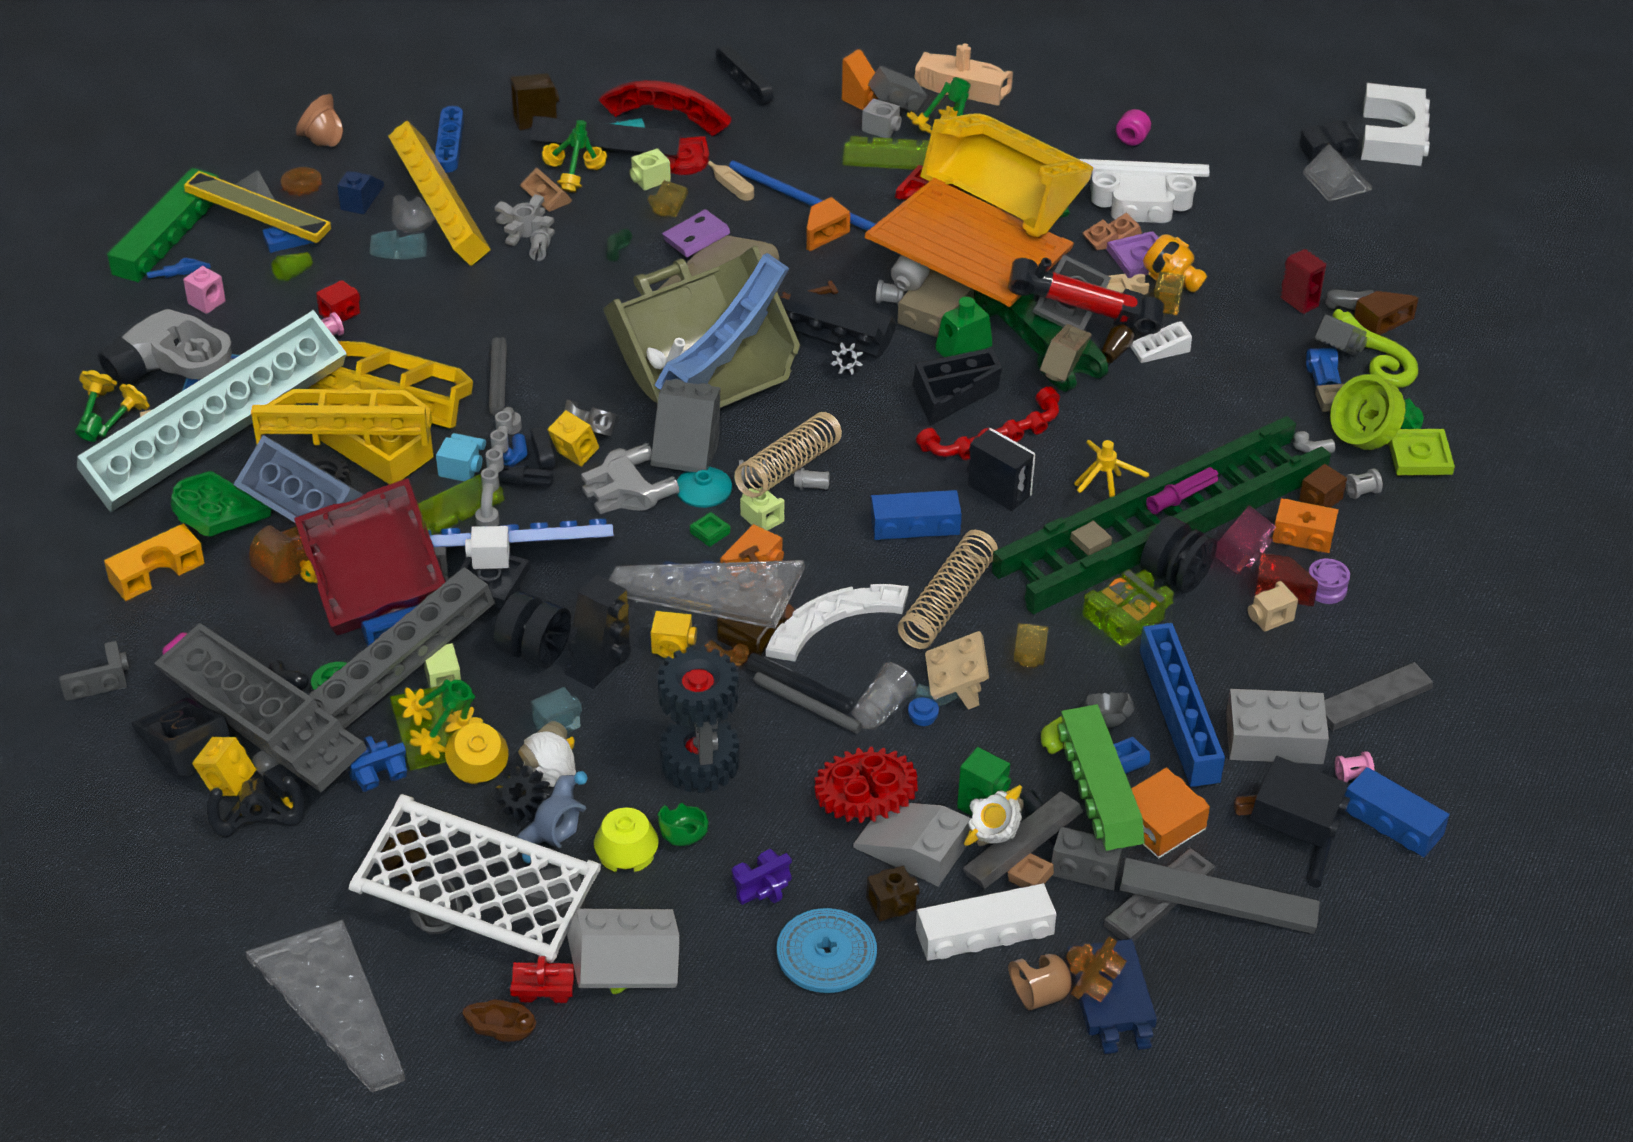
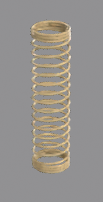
[734,412,842,498]
[897,530,998,649]

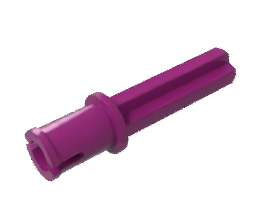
[1146,467,1218,514]

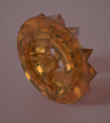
[281,167,322,196]

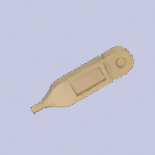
[708,161,754,201]

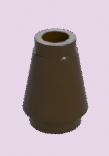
[1101,324,1134,363]

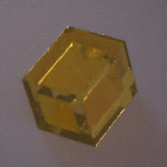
[1153,271,1186,316]

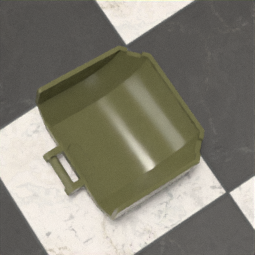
[603,246,800,408]

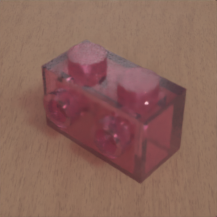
[1215,506,1276,574]

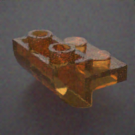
[249,525,309,583]

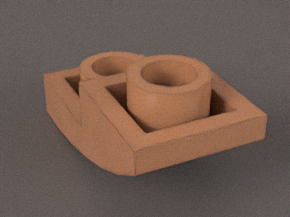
[1082,212,1142,250]

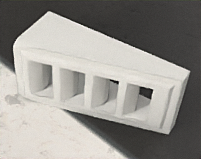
[1131,321,1192,363]

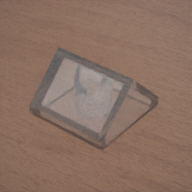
[1303,144,1373,201]

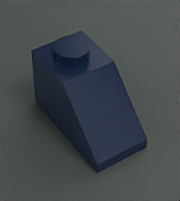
[337,171,384,215]

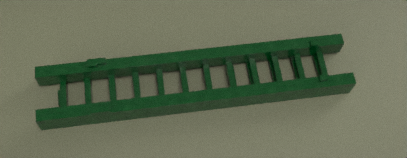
[992,416,1331,615]

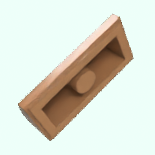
[519,168,573,212]

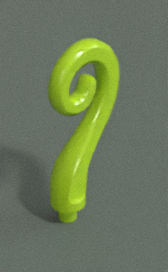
[1333,309,1418,388]

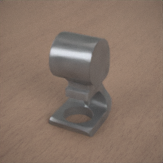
[564,400,617,436]

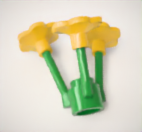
[75,370,150,442]

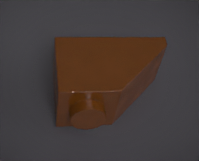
[1354,291,1418,335]

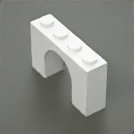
[1361,83,1430,166]

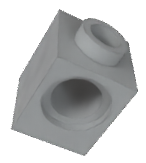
[862,98,902,139]

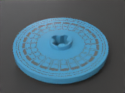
[777,908,877,993]

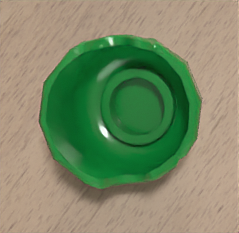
[657,803,709,846]

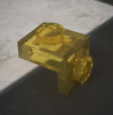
[648,180,688,218]
[1014,623,1048,667]

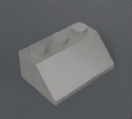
[567,909,680,988]

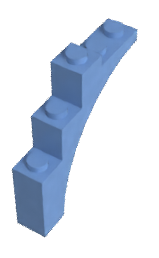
[655,253,789,390]

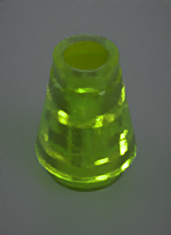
[271,252,312,281]

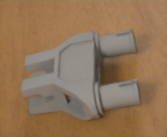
[581,443,679,514]

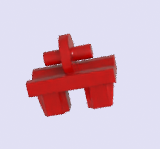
[510,956,575,1003]

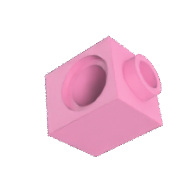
[183,266,226,314]

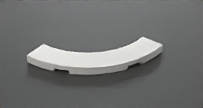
[766,584,909,662]

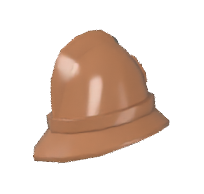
[296,94,343,147]

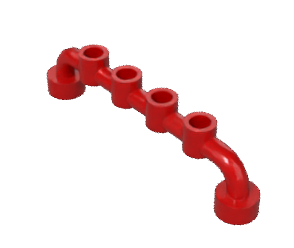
[916,386,1060,460]

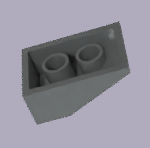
[1033,255,1111,330]

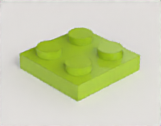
[1389,429,1455,475]

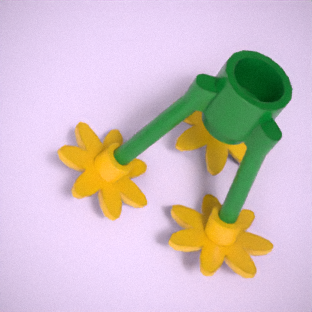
[907,77,971,134]
[397,679,483,759]

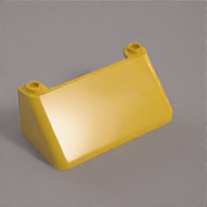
[920,113,1093,237]

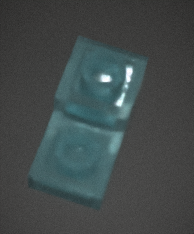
[370,230,427,259]

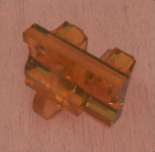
[1067,936,1127,1002]

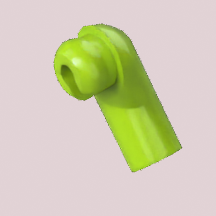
[1040,715,1063,754]

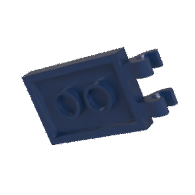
[1066,939,1157,1054]

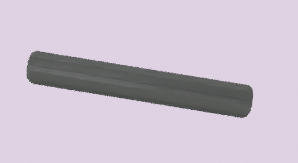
[489,337,507,416]

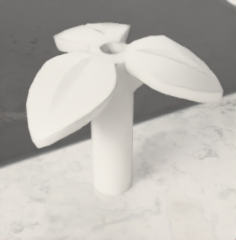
[647,338,686,369]

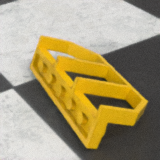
[308,341,473,428]
[251,389,432,446]

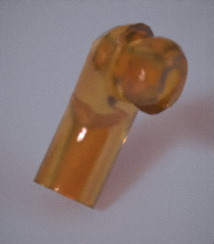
[704,640,749,666]

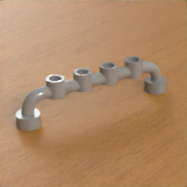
[475,407,522,527]

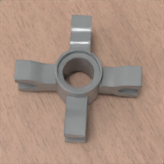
[495,194,555,246]

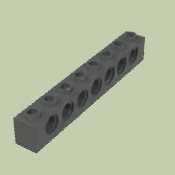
[309,567,495,729]

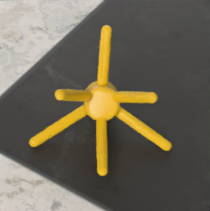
[1074,440,1149,497]

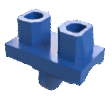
[348,736,407,792]

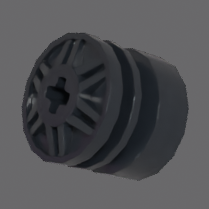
[1140,515,1217,593]

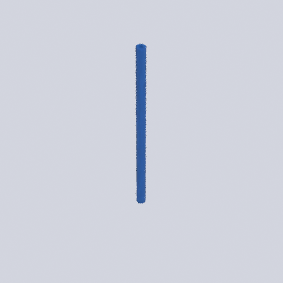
[729,160,876,231]

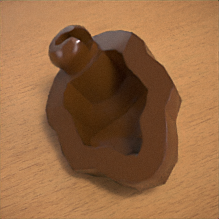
[462,999,536,1042]

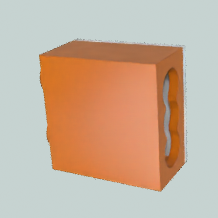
[1131,767,1210,859]

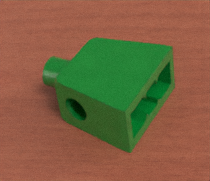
[935,297,992,357]

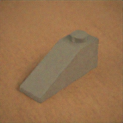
[1040,324,1092,381]

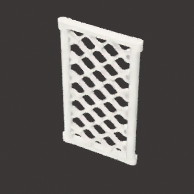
[349,794,601,963]

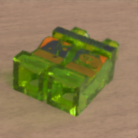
[1083,569,1174,647]

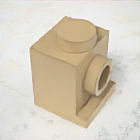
[1248,581,1298,632]

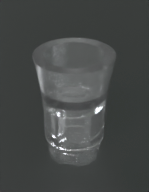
[852,662,917,730]

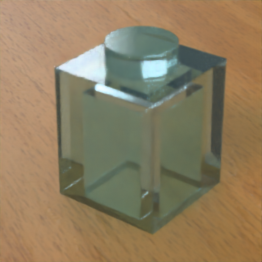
[531,687,582,733]

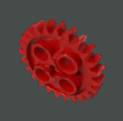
[814,747,918,823]

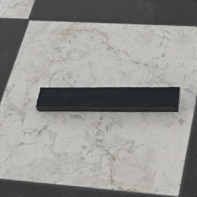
[530,116,681,158]

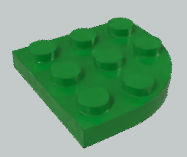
[171,471,272,536]

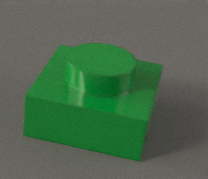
[1401,398,1424,429]

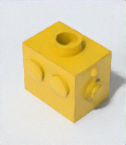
[547,410,600,467]
[192,737,257,796]

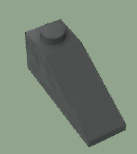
[479,867,585,921]

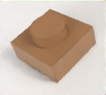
[1008,853,1054,888]

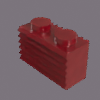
[1280,249,1326,314]

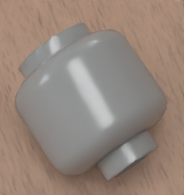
[891,255,930,291]

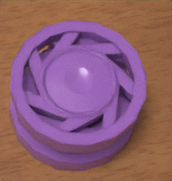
[1306,558,1350,604]

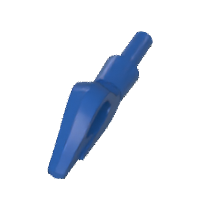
[146,258,211,279]

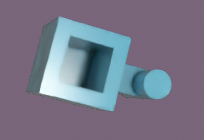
[436,433,486,483]

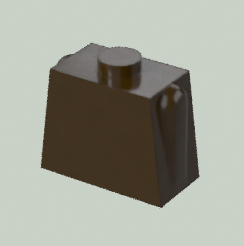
[510,73,559,131]
[717,589,785,657]

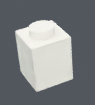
[465,526,510,569]

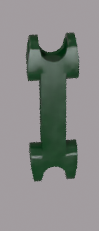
[974,290,1108,392]

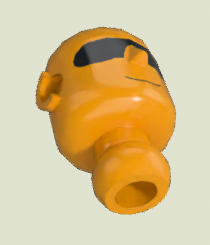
[1143,234,1207,293]

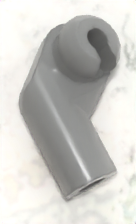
[1293,431,1335,453]

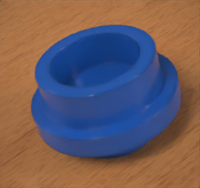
[908,697,939,726]

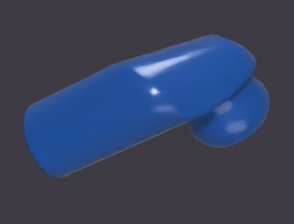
[503,434,528,466]

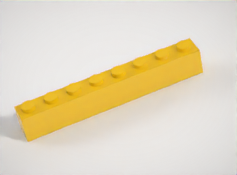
[388,120,491,266]

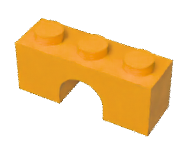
[104,523,205,601]

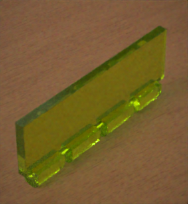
[843,136,929,169]
[419,474,504,535]

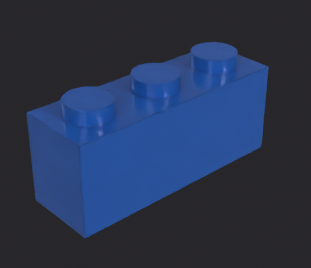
[871,490,962,540]
[1345,767,1450,857]

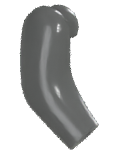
[1325,289,1374,310]

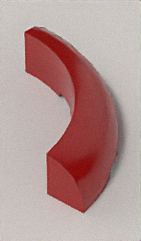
[598,80,732,137]

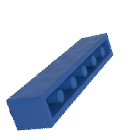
[1139,623,1225,787]

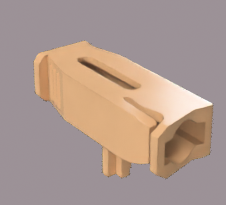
[915,43,1013,106]

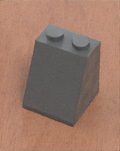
[651,379,721,473]

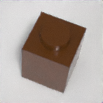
[1299,464,1347,508]

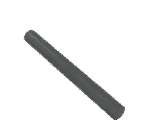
[753,672,862,734]

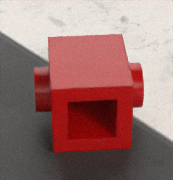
[316,280,361,322]

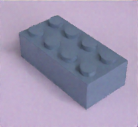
[233,435,364,522]

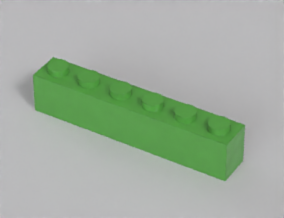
[1057,704,1144,851]

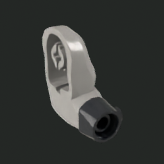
[98,309,232,387]

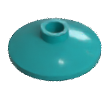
[677,467,732,508]

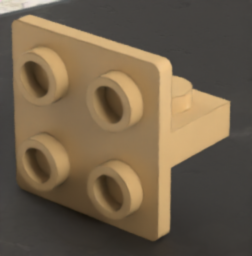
[925,631,989,710]

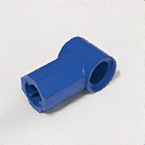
[1306,348,1341,387]

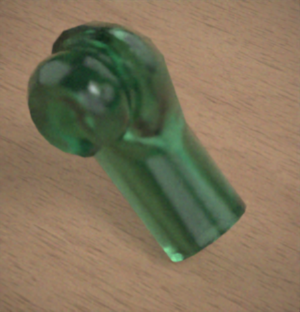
[606,229,633,262]

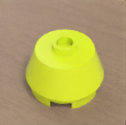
[594,808,659,872]

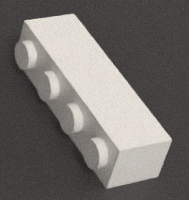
[916,883,1056,961]

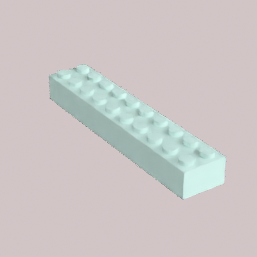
[77,310,347,512]

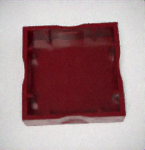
[294,478,446,636]

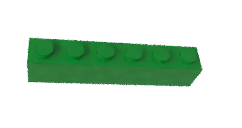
[107,168,219,283]

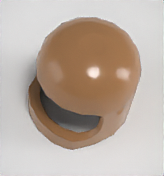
[1008,954,1071,1010]

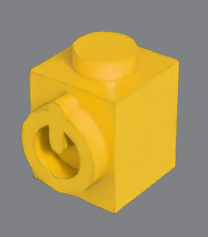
[651,611,697,659]

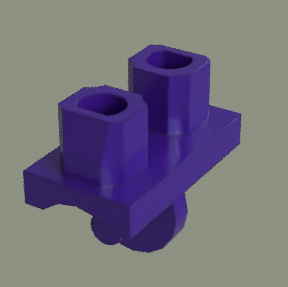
[732,849,792,905]

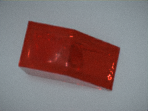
[1255,553,1318,607]

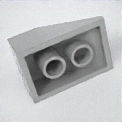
[853,803,971,886]

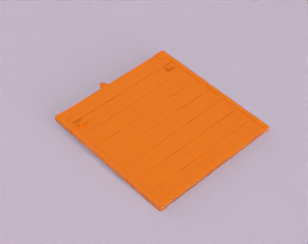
[864,177,1074,307]

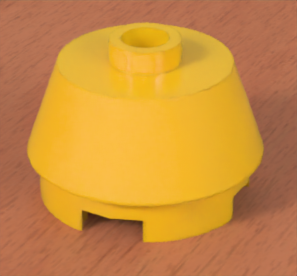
[445,722,509,784]

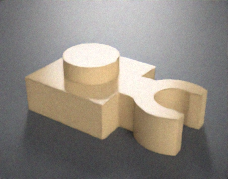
[1107,274,1149,295]

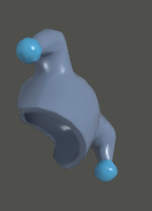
[516,771,588,864]

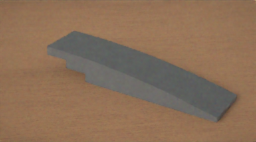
[154,623,367,792]

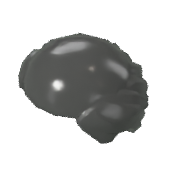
[1084,692,1135,728]

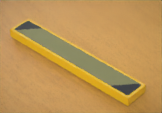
[184,171,331,243]

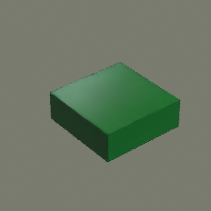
[690,512,731,547]

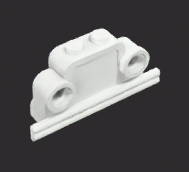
[1079,159,1209,223]

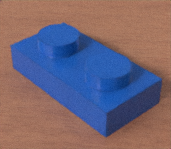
[262,226,314,253]

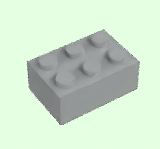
[1226,689,1329,764]

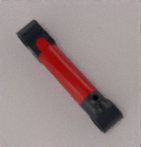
[1008,257,1164,334]

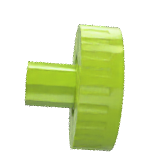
[1330,374,1406,450]

